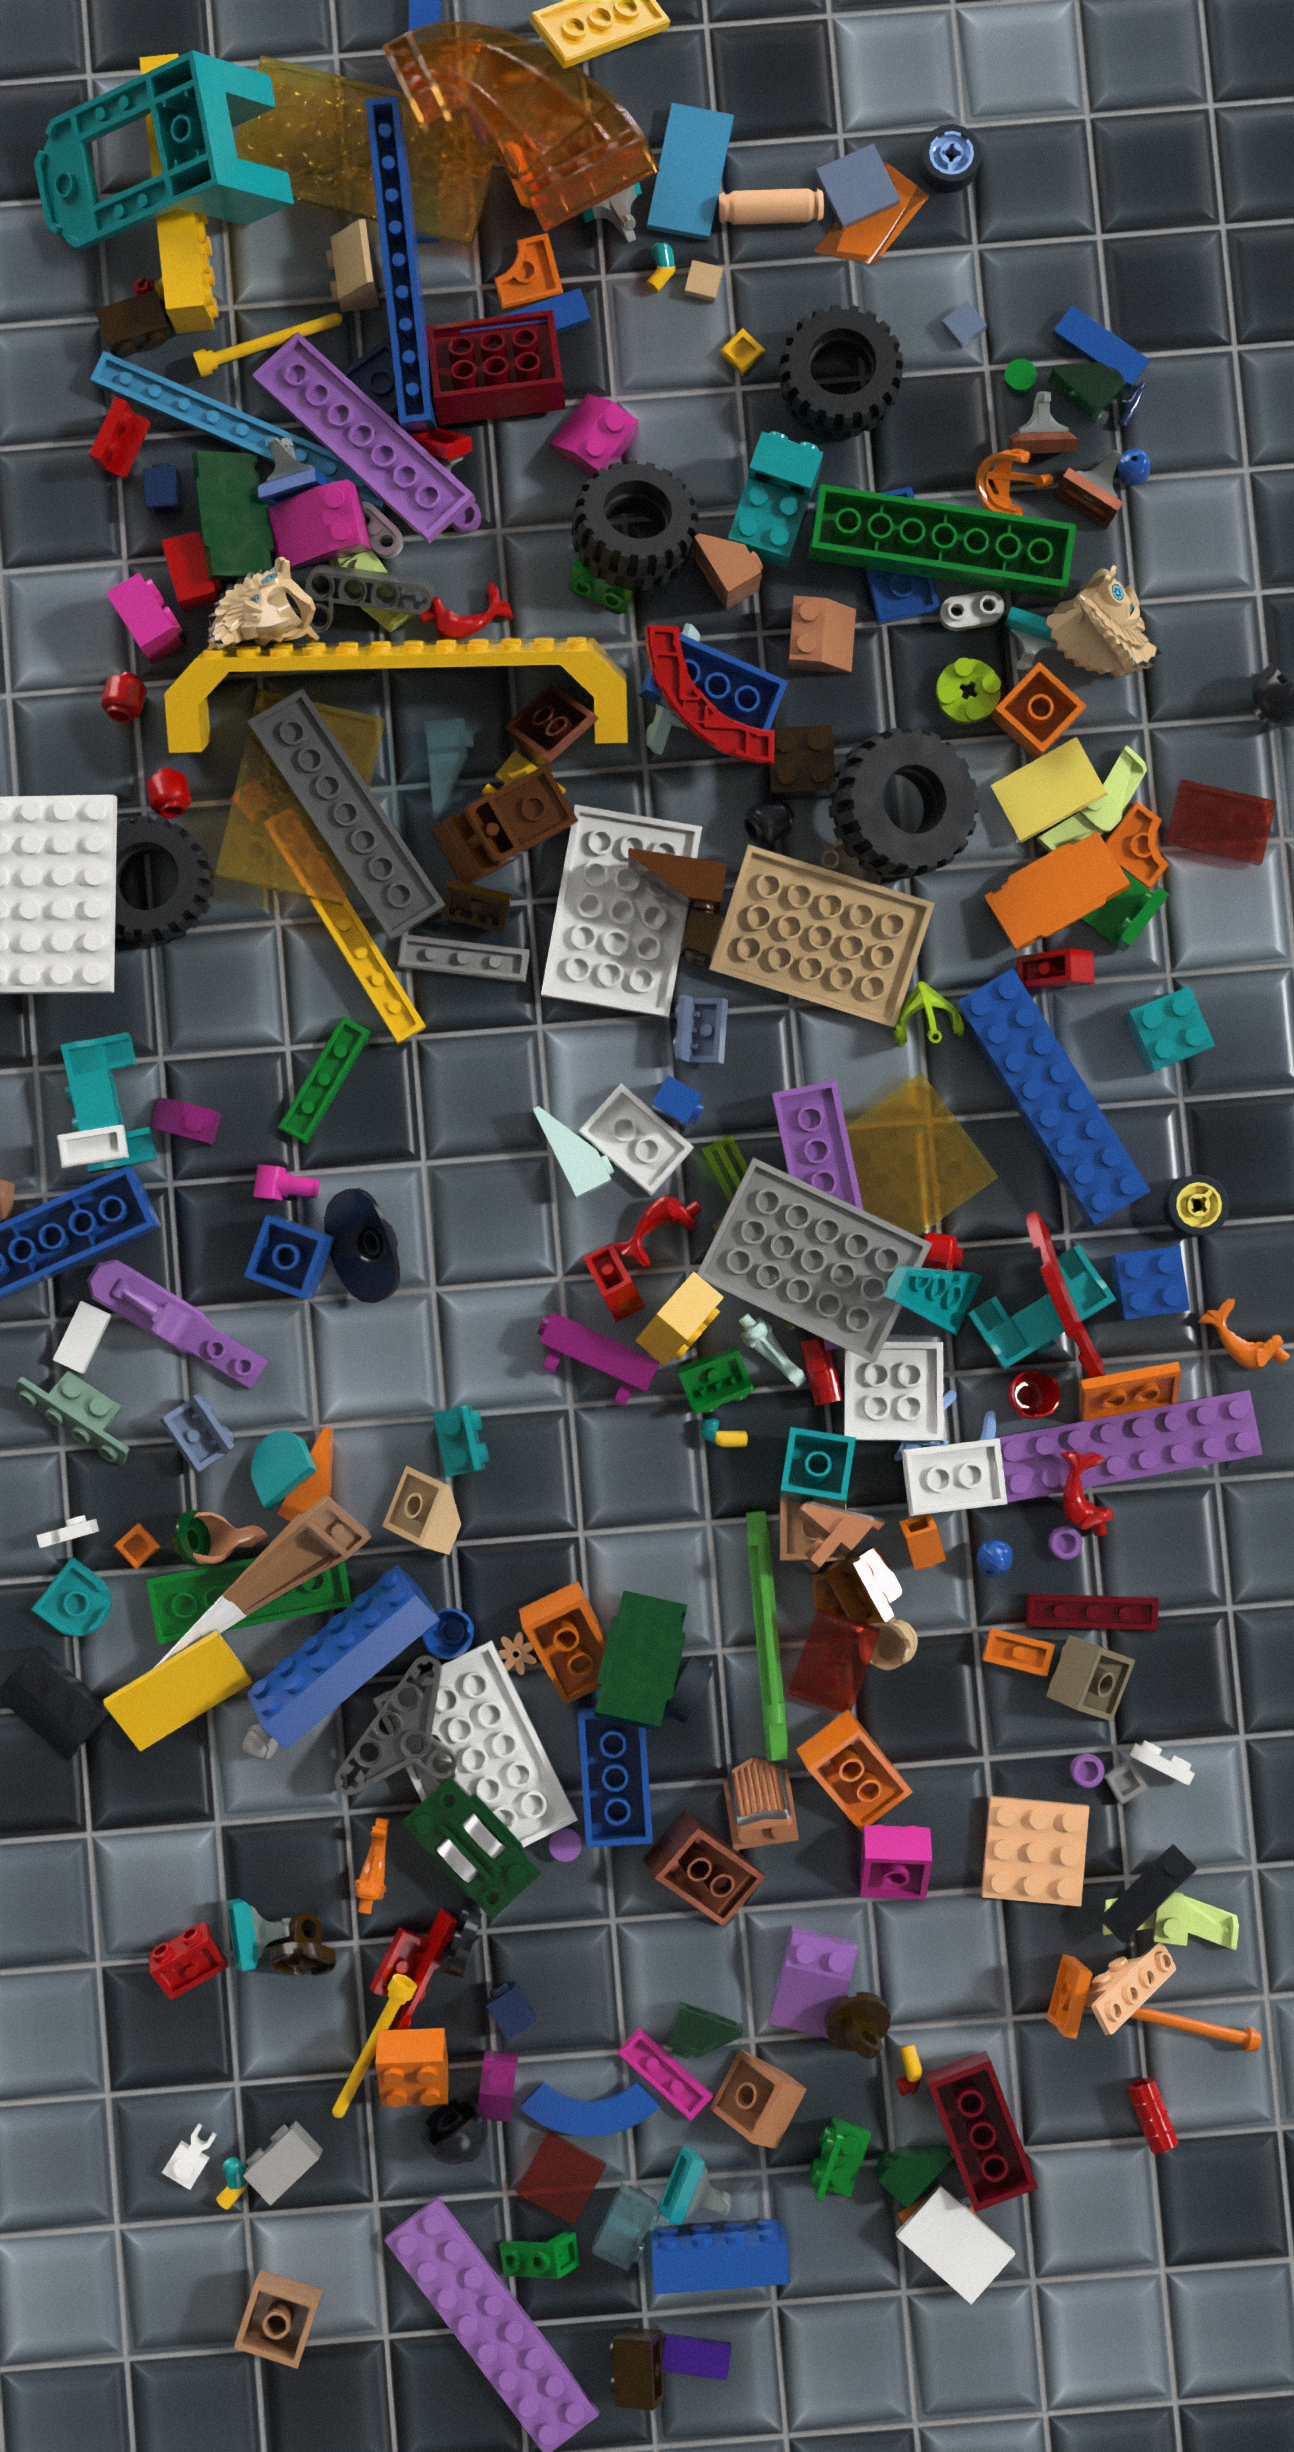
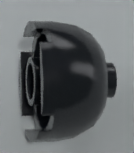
[1252,663,1294,727]
[420,2096,489,2165]

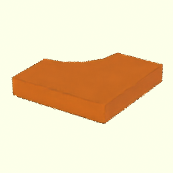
[494,233,564,313]
[1105,801,1169,890]

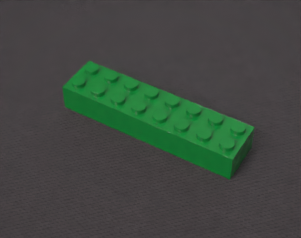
[807,484,1076,598]

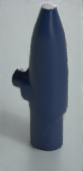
[1117,382,1146,428]

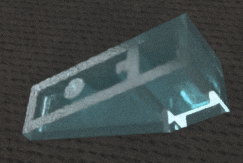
[425,718,474,824]

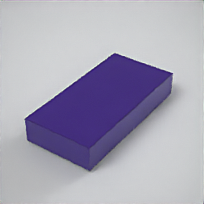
[663,2333,732,2380]

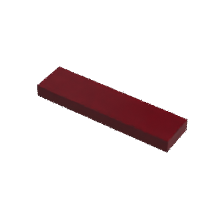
[1025,1593,1158,1631]

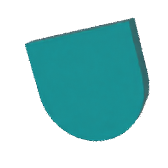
[251,1430,317,1510]
[31,1557,112,1636]

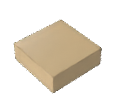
[684,260,723,302]

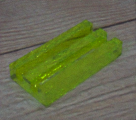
[702,1134,748,1204]

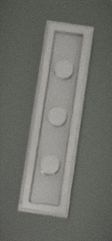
[397,934,530,983]

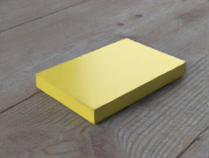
[990,737,1108,843]

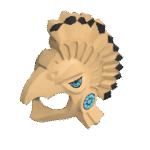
[207,557,320,651]
[1045,565,1161,678]

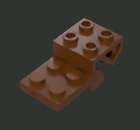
[431,764,578,884]

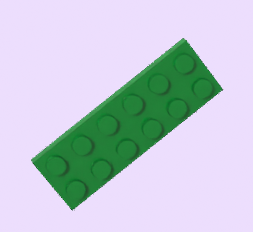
[146,1557,353,1644]

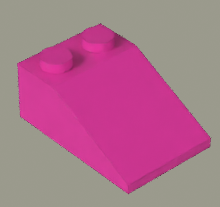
[268,479,372,570]

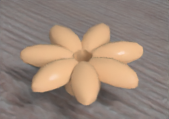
[498,1632,537,1675]

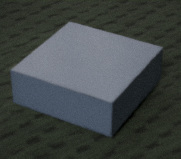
[941,301,987,349]

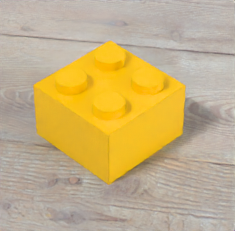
[635,1272,724,1366]

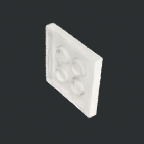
[844,1342,944,1442]

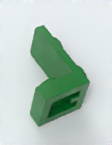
[499,2231,580,2279]

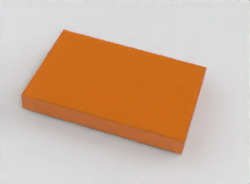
[1079,1362,1181,1422]

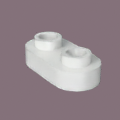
[362,501,403,559]
[939,591,1004,631]
[1130,1740,1195,1785]

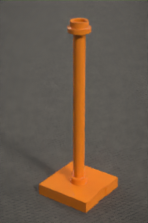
[1046,1954,1261,2053]

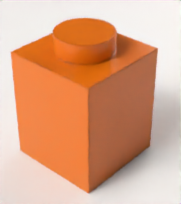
[899,1514,946,1570]

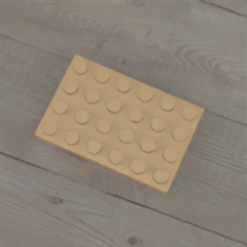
[709,844,935,1028]

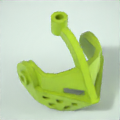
[893,981,964,1048]

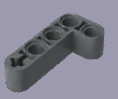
[305,564,434,633]

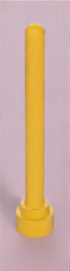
[193,313,343,378]
[332,1974,417,2118]

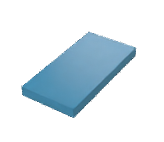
[647,103,734,241]

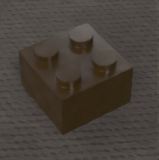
[767,725,836,801]

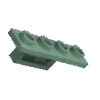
[15,1371,130,1466]

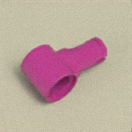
[253,1165,320,1201]

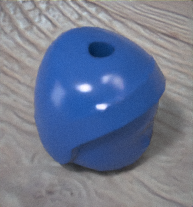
[1117,448,1151,486]
[977,1540,1013,1578]

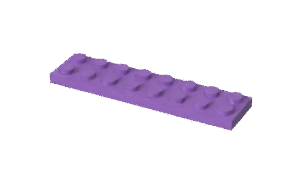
[252,332,475,544]
[772,1080,890,1350]
[993,1390,1263,1503]
[384,2196,599,2452]

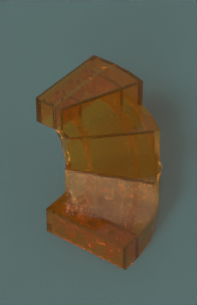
[382,21,660,232]

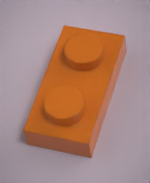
[982,1627,1055,1677]

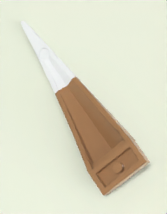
[153,1494,371,1669]

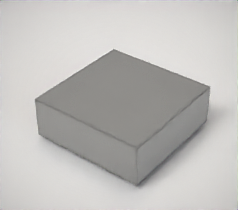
[1104,1758,1149,1805]

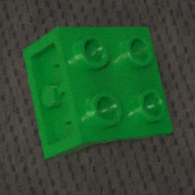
[1080,869,1169,952]
[808,2117,871,2202]

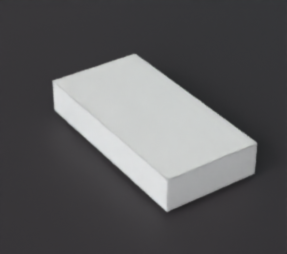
[57,1125,129,1169]
[53,1301,112,1374]

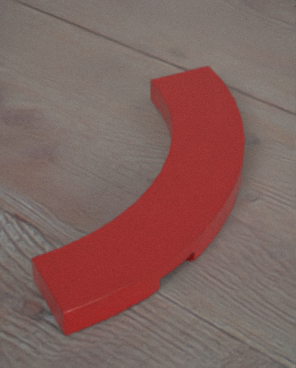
[645,625,775,765]
[1025,1210,1105,1378]

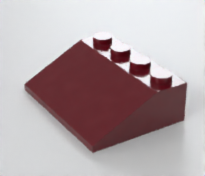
[426,310,566,425]

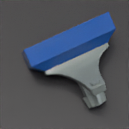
[258,438,330,506]

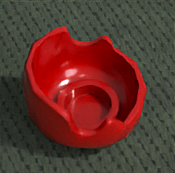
[1007,1370,1061,1420]

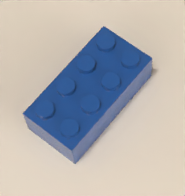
[638,633,788,730]
[578,1708,653,1848]
[651,2219,790,2295]

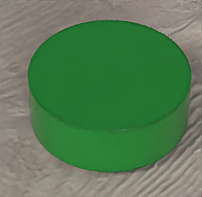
[1003,359,1037,394]

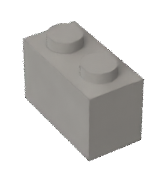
[243,2121,323,2206]

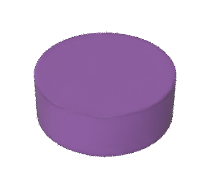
[451,502,481,534]
[1048,1526,1082,1560]
[1070,1753,1105,1788]
[549,1827,582,1862]

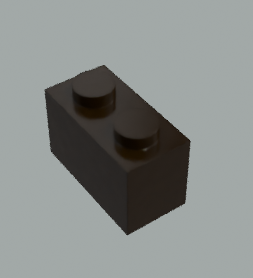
[95,290,173,357]
[680,908,724,967]
[609,2327,665,2411]

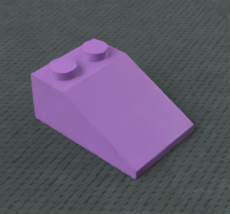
[768,1925,858,2039]

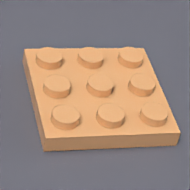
[981,1796,1089,1907]

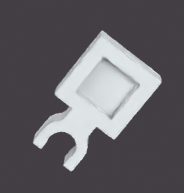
[36,1515,99,1548]
[162,2123,217,2190]

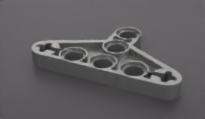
[334,1654,458,1795]

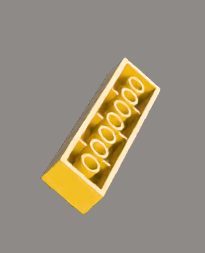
[139,53,219,334]

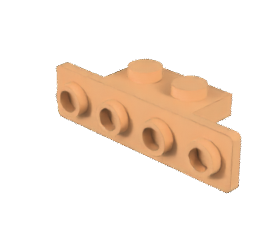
[1086,1942,1176,2035]

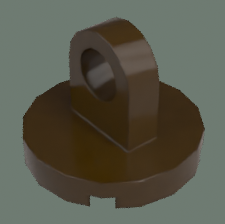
[270,1912,337,1976]
[824,1992,891,2059]

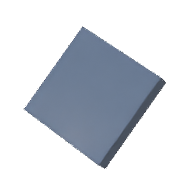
[815,143,901,230]

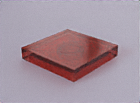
[516,2130,606,2225]

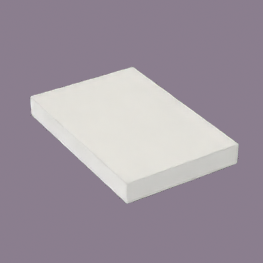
[578,1083,694,1196]
[901,1438,1007,1516]
[895,2183,1015,2305]

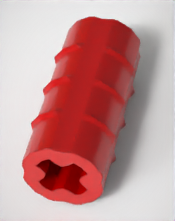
[799,1337,843,1406]
[1127,2077,1179,2154]

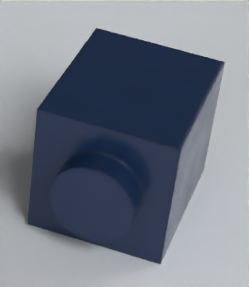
[143,463,183,517]
[486,1981,537,2040]

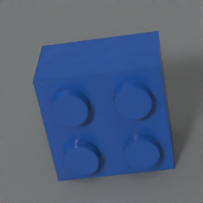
[244,1215,335,1299]
[1109,1245,1190,1321]

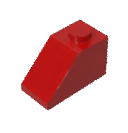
[1017,948,1095,989]
[583,1243,645,1322]

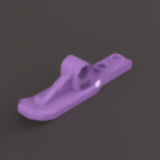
[87,1260,269,1389]

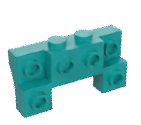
[60,1032,158,1174]
[966,1245,1116,1369]

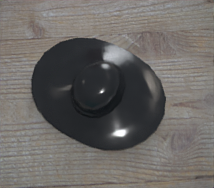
[324,1188,400,1303]

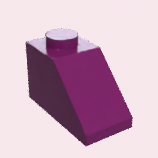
[150,1097,222,1146]
[478,2050,518,2122]

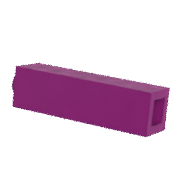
[537,1312,660,1407]

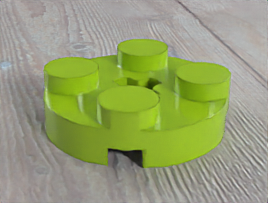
[936,658,1001,725]

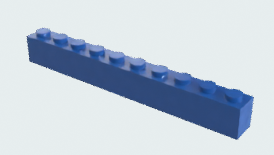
[365,96,437,434]

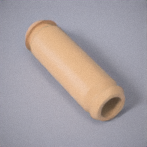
[719,188,824,225]

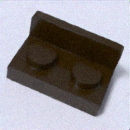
[441,879,512,933]

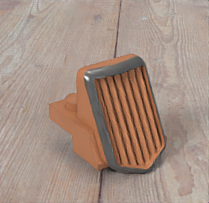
[796,1501,885,1573]
[723,1756,799,1850]

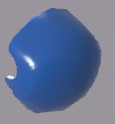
[422,1608,474,1659]

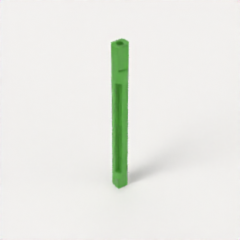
[746,1511,789,1761]

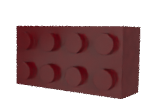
[924,2051,1038,2212]

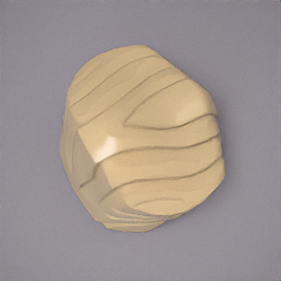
[858,1617,918,1671]

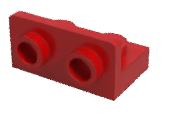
[89,396,151,479]
[149,1922,229,2000]

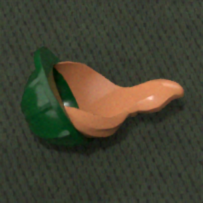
[172,1510,269,1567]

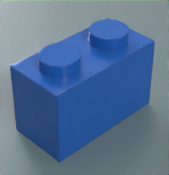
[652,1075,705,1129]

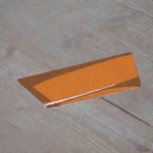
[814,162,929,265]

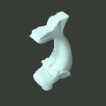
[738,1313,807,1388]

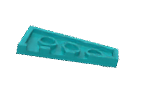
[884,1265,983,1336]

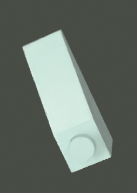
[533,1106,614,1199]

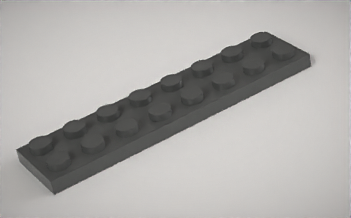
[247,688,445,941]

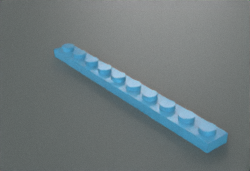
[90,351,386,512]

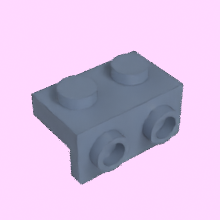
[673,995,728,1064]
[159,1393,234,1474]

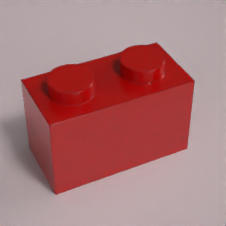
[161,530,223,611]

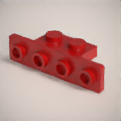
[369,1908,457,2030]

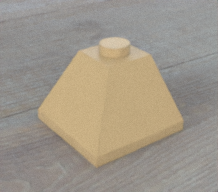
[382,1466,461,1555]

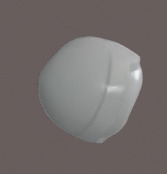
[242,1724,279,1760]

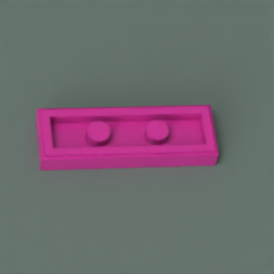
[617,2026,713,2122]

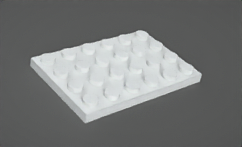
[0,795,117,994]
[541,805,702,1018]
[373,1640,578,1847]

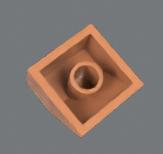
[693,534,763,610]
[787,596,856,674]
[709,2049,807,2149]

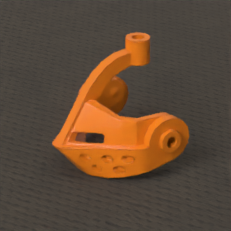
[976,449,1053,516]

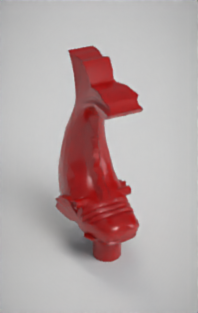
[419,582,514,641]
[614,1196,703,1267]
[1060,1450,1113,1536]

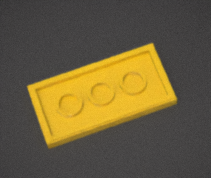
[529,0,670,69]
[103,1630,253,1752]

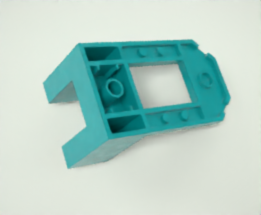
[34,50,294,250]

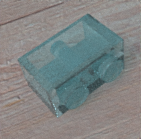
[592,2182,660,2271]

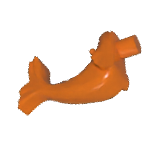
[1197,1298,1290,1370]
[354,1817,390,1914]

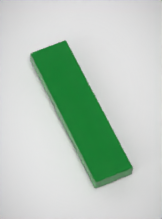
[278,1016,372,1144]

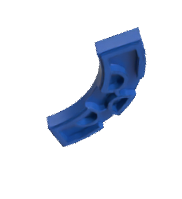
[520,2080,660,2137]

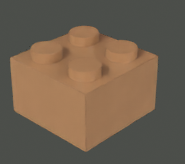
[234,2269,323,2369]

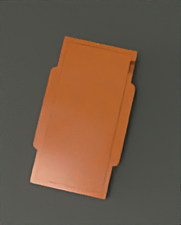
[984,831,1131,952]

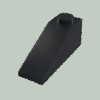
[1099,1844,1197,1944]

